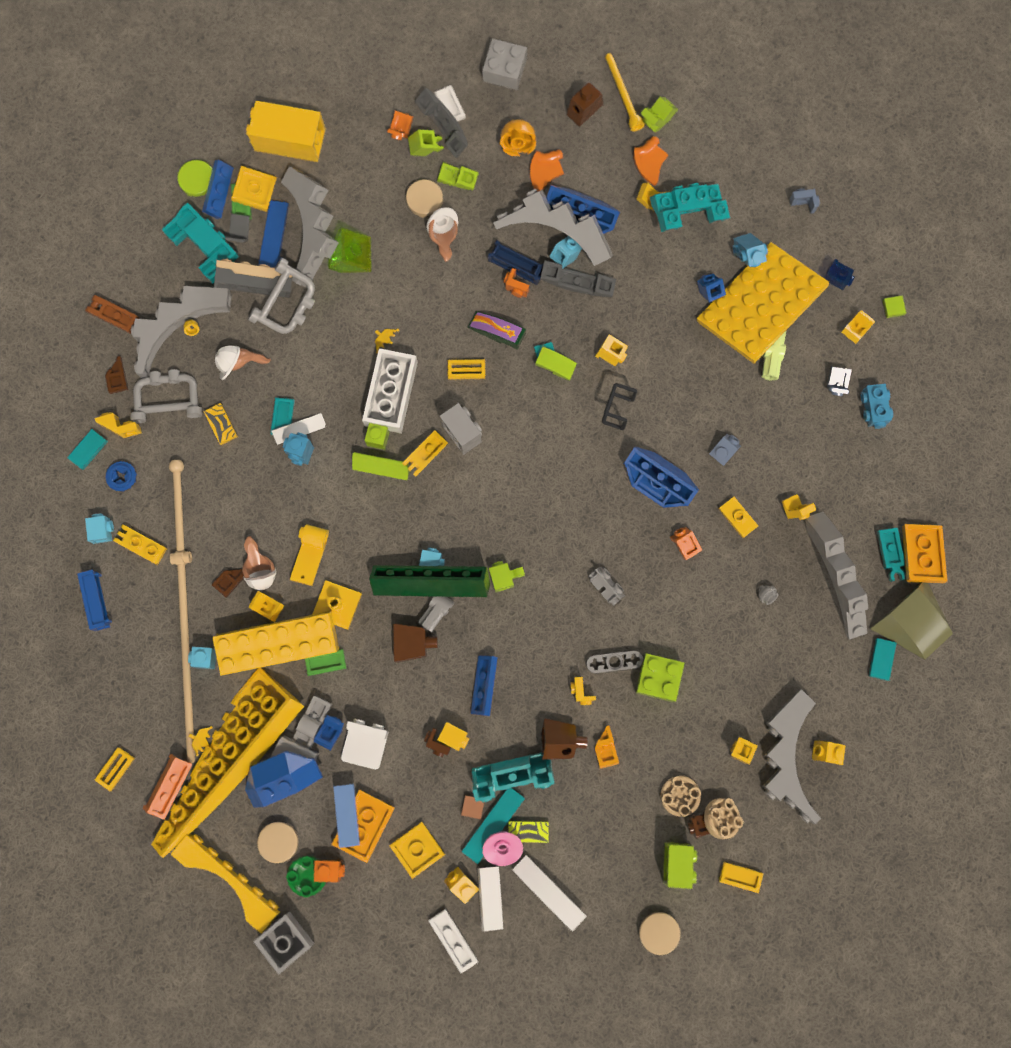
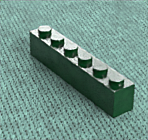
[369,565,490,597]

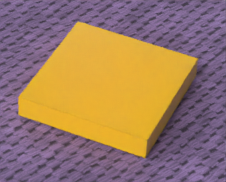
[231,166,277,212]
[389,822,445,879]

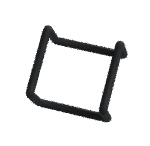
[602,383,637,430]

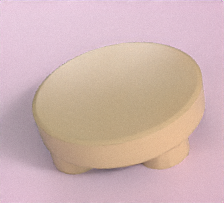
[406,180,443,218]
[660,776,701,817]
[704,798,743,839]
[258,822,299,863]
[639,912,680,955]

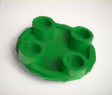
[286,856,326,898]

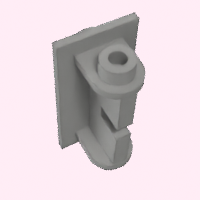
[589,567,625,606]

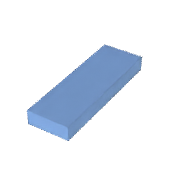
[334,784,360,848]

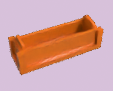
[143,754,192,820]

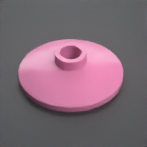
[483,832,523,866]

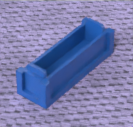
[77,570,112,631]

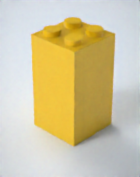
[246,101,326,162]

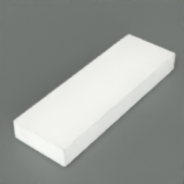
[478,866,503,931]
[428,909,478,973]

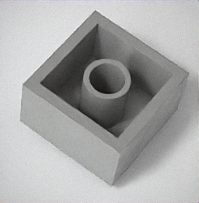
[483,39,527,90]
[440,403,482,455]
[253,912,315,975]

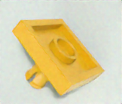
[312,580,362,630]

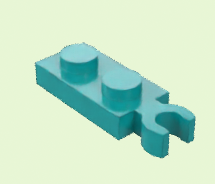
[877,528,905,582]

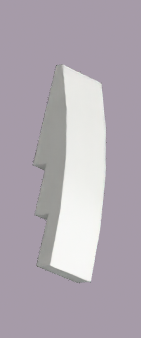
[512,855,587,931]

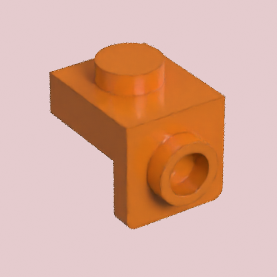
[387,111,414,140]
[504,268,529,298]
[314,860,345,882]

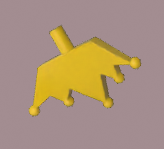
[375,329,399,354]
[188,726,213,756]

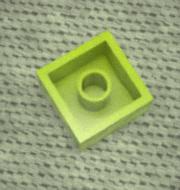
[635,653,684,702]
[663,842,697,889]

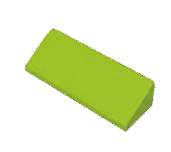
[352,452,410,480]

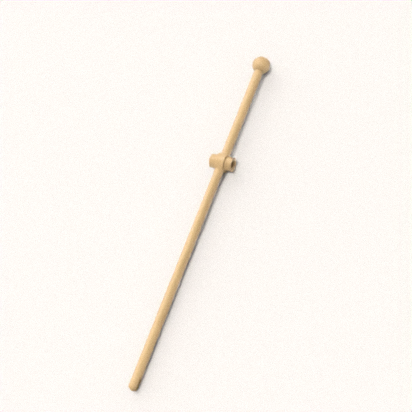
[169,460,195,763]

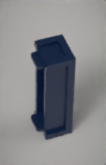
[488,241,543,285]

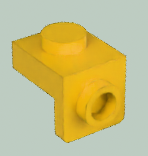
[842,310,875,344]
[782,495,816,520]
[249,591,285,622]
[571,677,596,705]
[812,740,845,765]
[444,867,479,904]

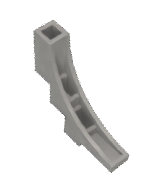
[281,166,339,287]
[494,189,613,266]
[131,286,232,378]
[806,512,868,640]
[763,689,821,824]

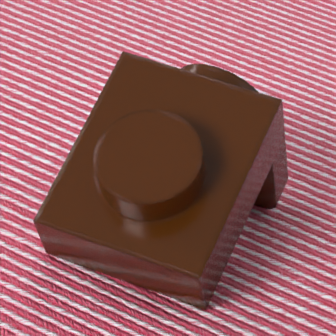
[424,728,451,758]
[687,814,710,838]

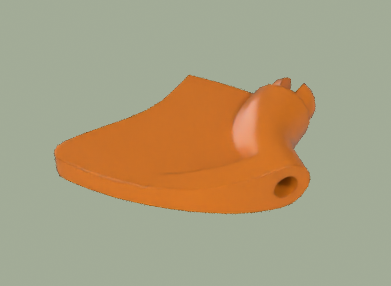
[633,136,669,186]
[530,149,564,192]

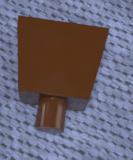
[567,83,603,127]
[393,624,438,663]
[541,719,588,759]

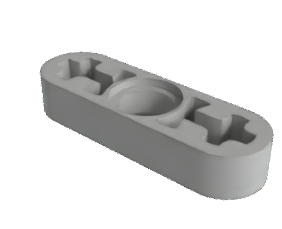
[586,651,643,674]

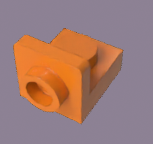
[670,528,702,560]

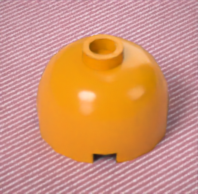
[500,119,536,156]

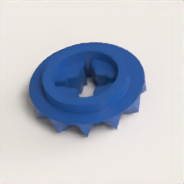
[106,462,137,492]

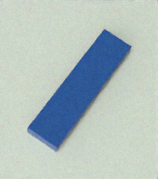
[258,200,289,268]

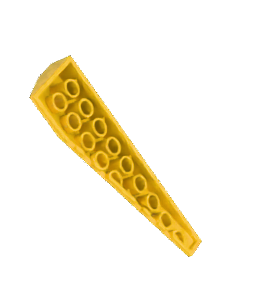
[151,668,304,858]

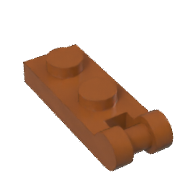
[85,295,139,334]

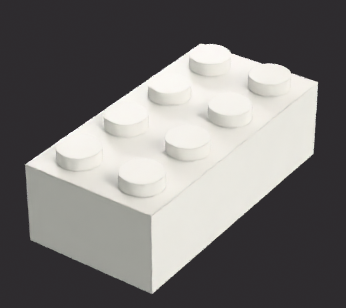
[362,349,418,434]

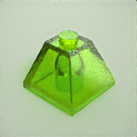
[328,227,371,273]

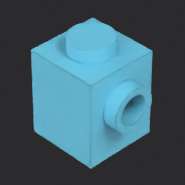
[549,236,582,269]
[85,514,114,544]
[419,548,445,566]
[188,647,216,669]

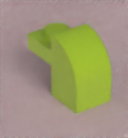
[641,97,678,132]

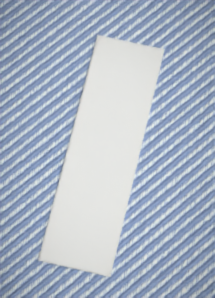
[272,413,325,445]

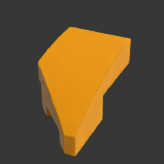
[595,726,619,769]

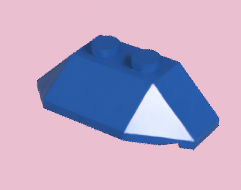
[546,185,620,234]
[624,447,699,508]
[245,751,323,808]

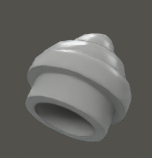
[759,585,778,605]

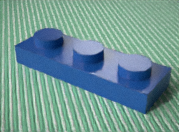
[202,160,234,219]
[471,655,498,716]

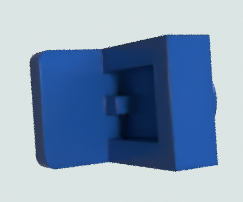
[314,715,344,751]

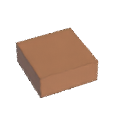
[461,795,484,819]

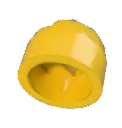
[183,319,199,336]

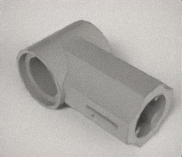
[418,597,455,632]

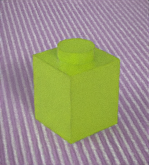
[365,423,390,450]

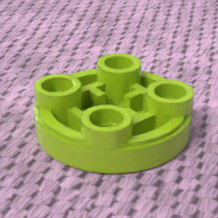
[177,160,212,197]

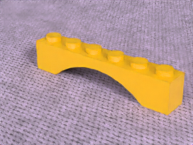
[171,834,281,934]

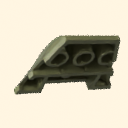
[870,582,953,660]

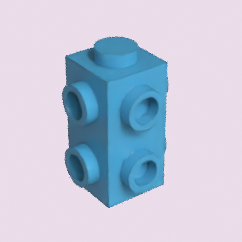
[732,233,768,267]
[860,384,893,429]
[283,432,314,466]

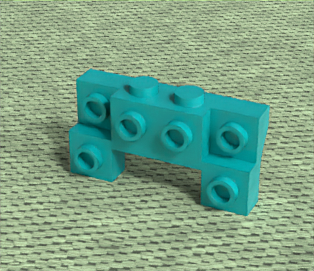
[650,183,730,232]
[162,203,239,284]
[472,752,555,802]

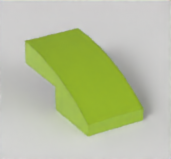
[437,163,479,190]
[535,347,577,381]

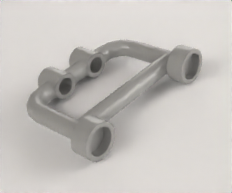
[248,257,315,334]
[130,369,202,424]

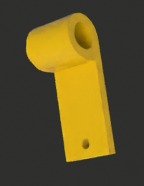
[290,524,329,586]

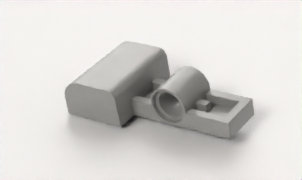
[271,695,332,761]

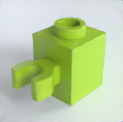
[408,130,444,156]
[489,561,525,593]

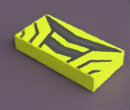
[509,821,549,843]

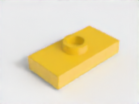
[719,497,758,538]

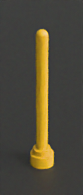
[605,53,645,132]

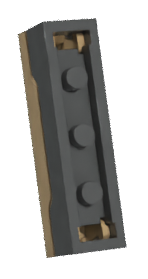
[214,259,292,298]

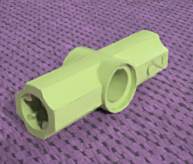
[761,331,786,381]

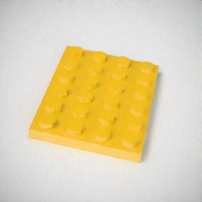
[697,242,829,364]

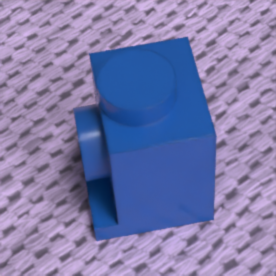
[697,273,726,302]

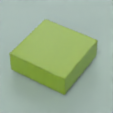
[883,296,906,318]

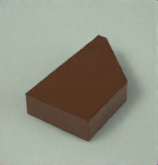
[105,356,128,394]
[212,569,244,598]

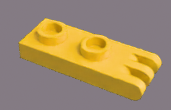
[402,430,448,477]
[113,524,167,565]

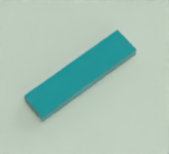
[462,788,525,864]

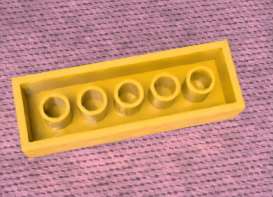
[212,611,339,675]

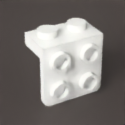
[341,719,389,769]

